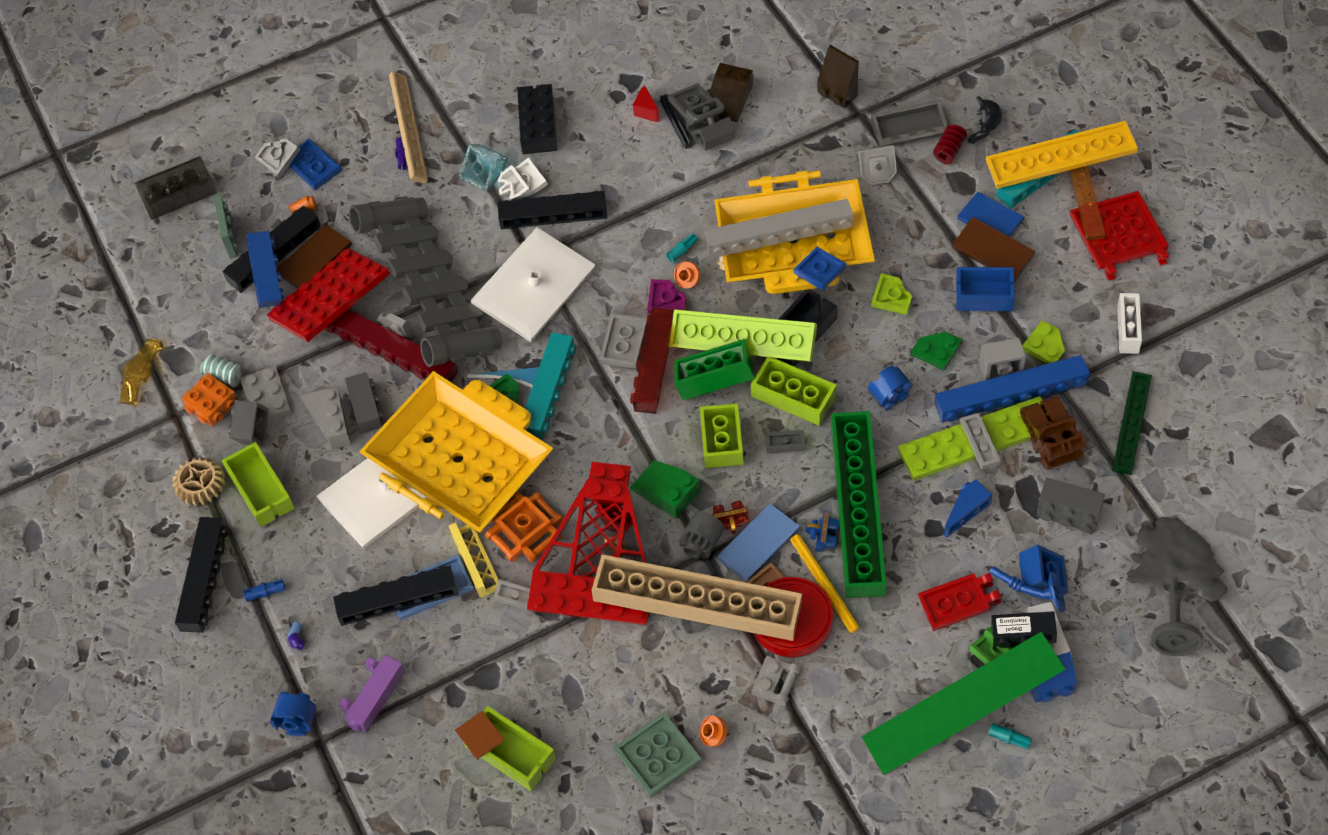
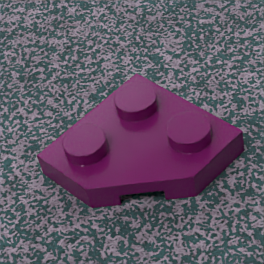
[647,279,686,315]

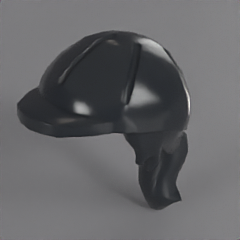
[968,96,1002,144]

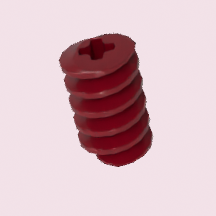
[933,124,967,164]

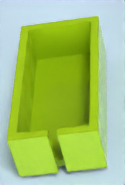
[221,442,295,528]
[463,706,556,792]

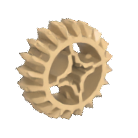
[172,456,225,507]

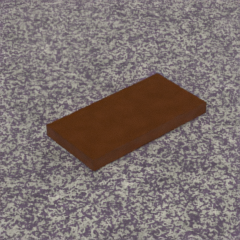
[952,217,1035,282]
[276,224,352,289]

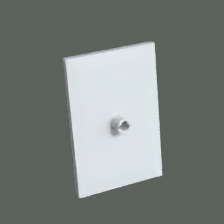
[471,227,596,342]
[317,458,428,549]

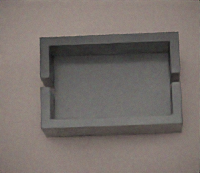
[1036,477,1105,533]

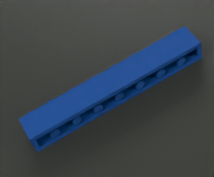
[934,355,1090,423]

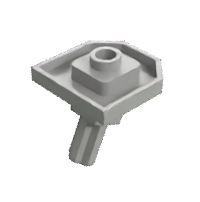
[858,144,897,185]

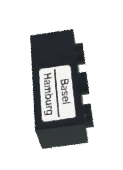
[991,611,1057,648]

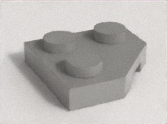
[254,138,301,177]
[377,313,415,341]

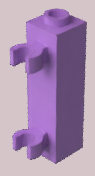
[338,655,405,732]

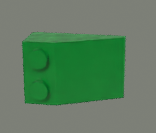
[630,460,700,519]

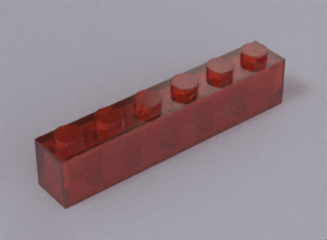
[630,307,674,414]

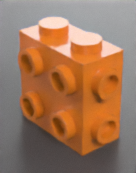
[181,373,238,427]

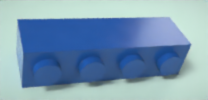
[246,231,284,308]

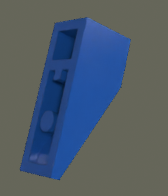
[944,479,992,538]

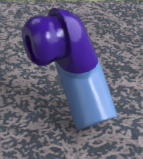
[287,622,305,650]

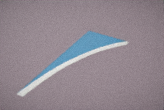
[467,367,538,388]

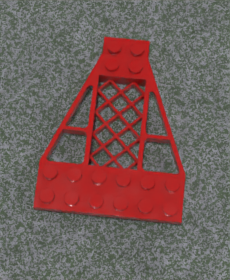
[527,462,649,626]

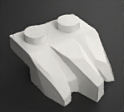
[498,158,548,200]

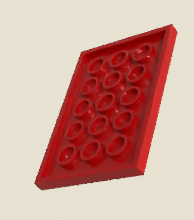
[267,248,391,342]

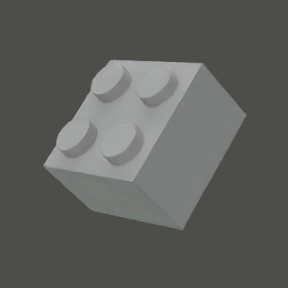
[979,338,1026,381]

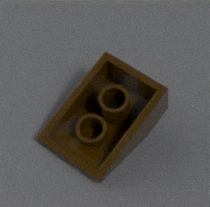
[817,45,859,108]
[709,63,753,122]

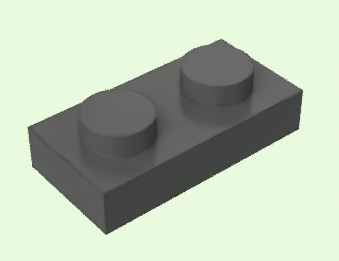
[765,430,806,453]

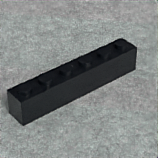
[498,191,608,230]
[222,205,321,293]
[175,517,229,633]
[333,565,459,626]

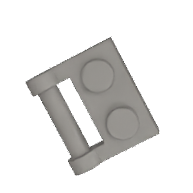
[751,656,801,706]

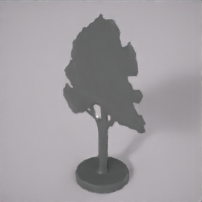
[1126,517,1227,656]

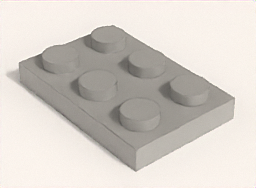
[599,314,648,369]
[240,366,291,421]

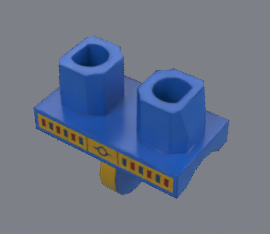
[805,511,839,552]

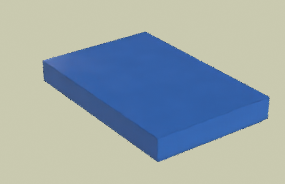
[289,139,342,190]
[957,192,1024,237]

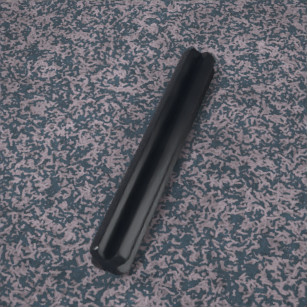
[660,94,692,149]

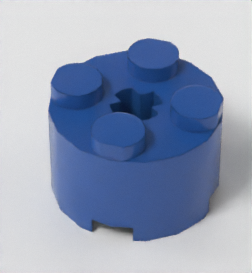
[868,365,913,411]
[270,692,317,736]

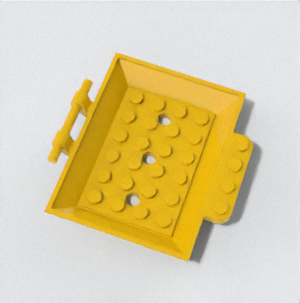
[714,170,875,294]
[359,371,553,533]

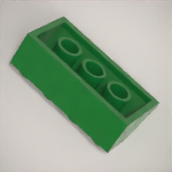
[674,339,754,400]

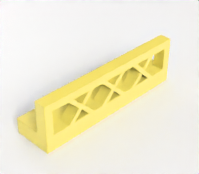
[448,522,498,598]

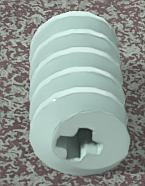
[199,353,242,387]

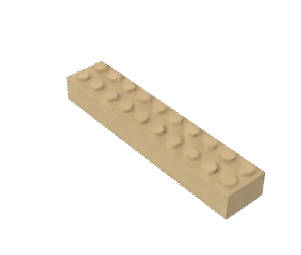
[592,555,802,641]

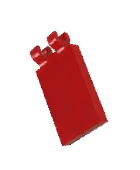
[918,573,1001,631]

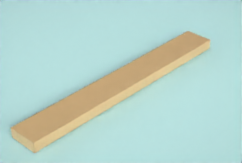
[389,71,428,184]

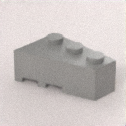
[300,386,351,449]

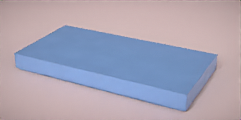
[717,504,800,581]
[397,555,474,621]

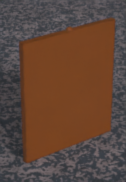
[455,711,505,760]

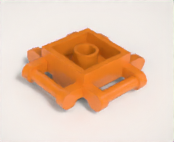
[485,492,564,563]

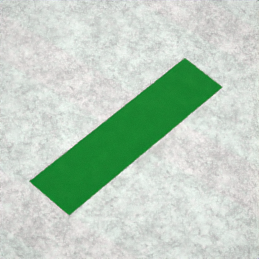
[861,632,1066,775]

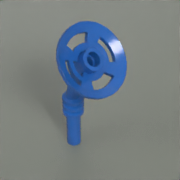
[989,566,1065,612]

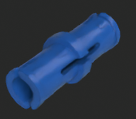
[243,578,286,602]

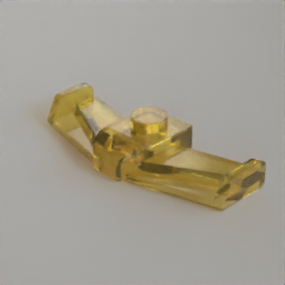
[119,338,164,406]

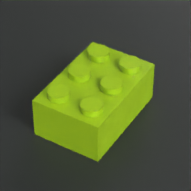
[699,403,744,468]

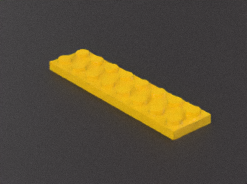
[986,120,1138,189]

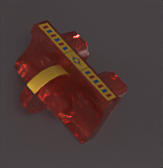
[712,501,749,534]

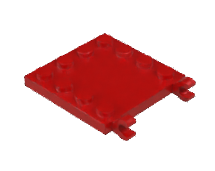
[1069,191,1169,281]

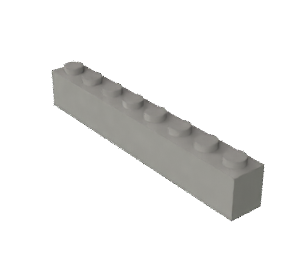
[704,198,854,258]

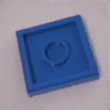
[793,247,846,291]

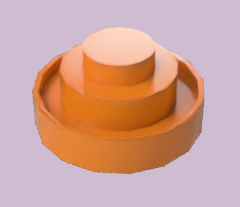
[674,262,701,288]
[700,715,727,747]

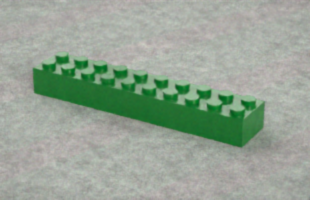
[831,411,886,598]

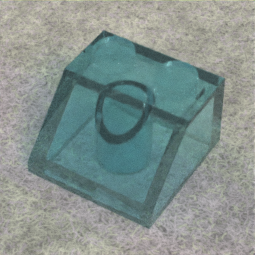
[458,144,508,191]

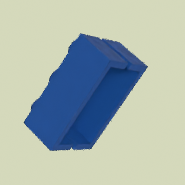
[955,267,1015,311]

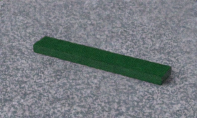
[1112,371,1152,475]

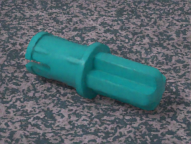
[666,233,698,263]
[988,723,1032,749]

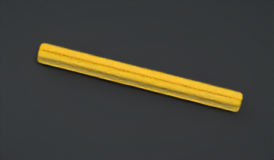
[790,534,859,633]

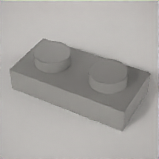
[493,579,531,612]

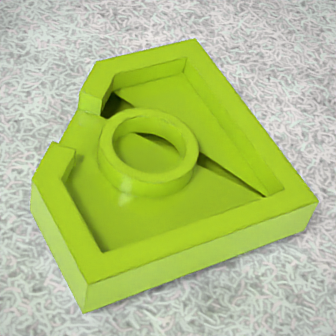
[871,273,912,315]
[1022,320,1065,364]

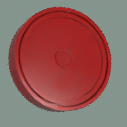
[754,577,833,658]

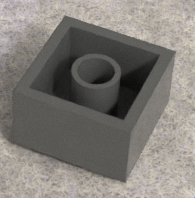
[228,400,269,446]

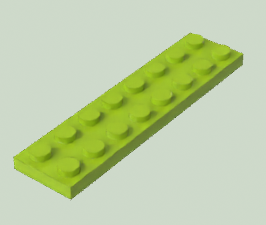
[669,310,817,362]
[898,396,1043,481]

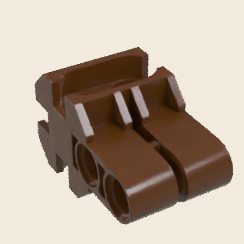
[1020,396,1086,470]

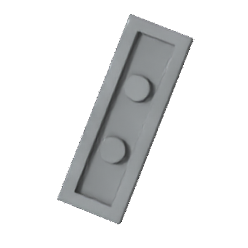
[960,413,1000,470]

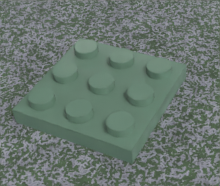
[613,712,702,798]

